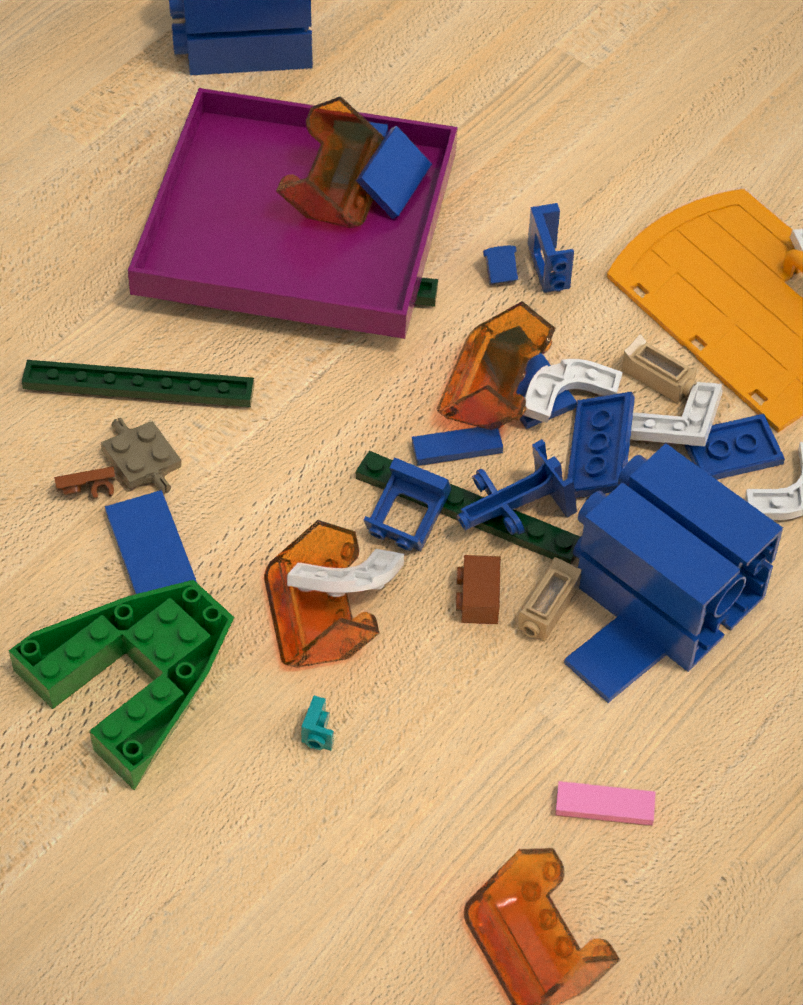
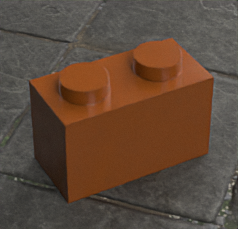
[456,555,501,624]

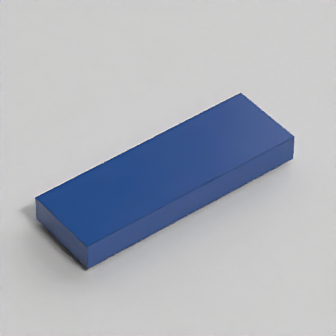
[412,424,503,466]

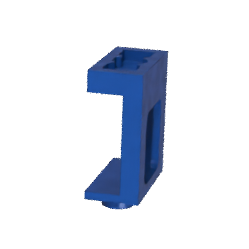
[527,203,574,293]
[363,457,451,552]

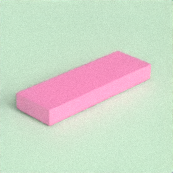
[555,781,656,826]

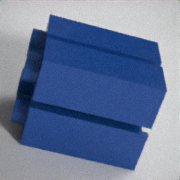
[169,0,313,76]
[573,443,783,672]

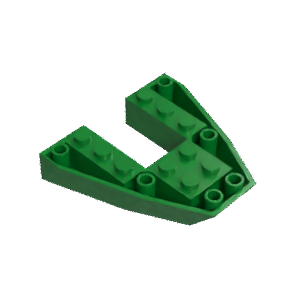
[9,580,235,790]

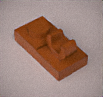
[54,466,115,499]

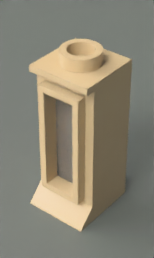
[621,333,697,404]
[518,557,582,642]

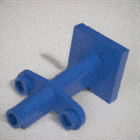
[457,439,577,535]

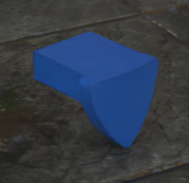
[483,245,518,284]

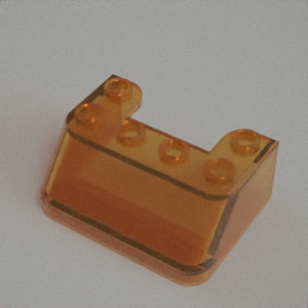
[276,96,385,228]
[437,301,556,430]
[264,520,380,668]
[464,848,620,1005]

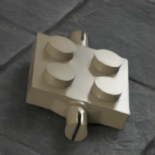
[101,418,181,494]

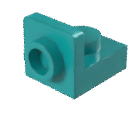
[301,695,334,751]

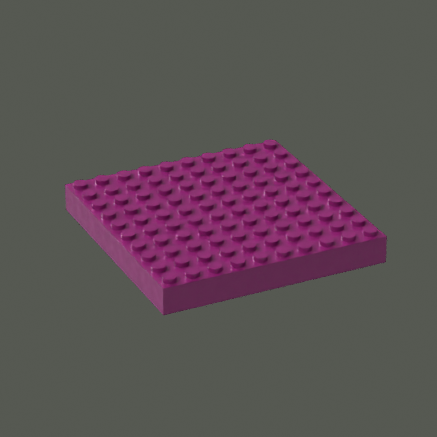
[128,88,458,339]

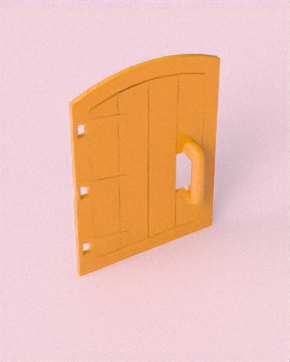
[607,188,803,432]

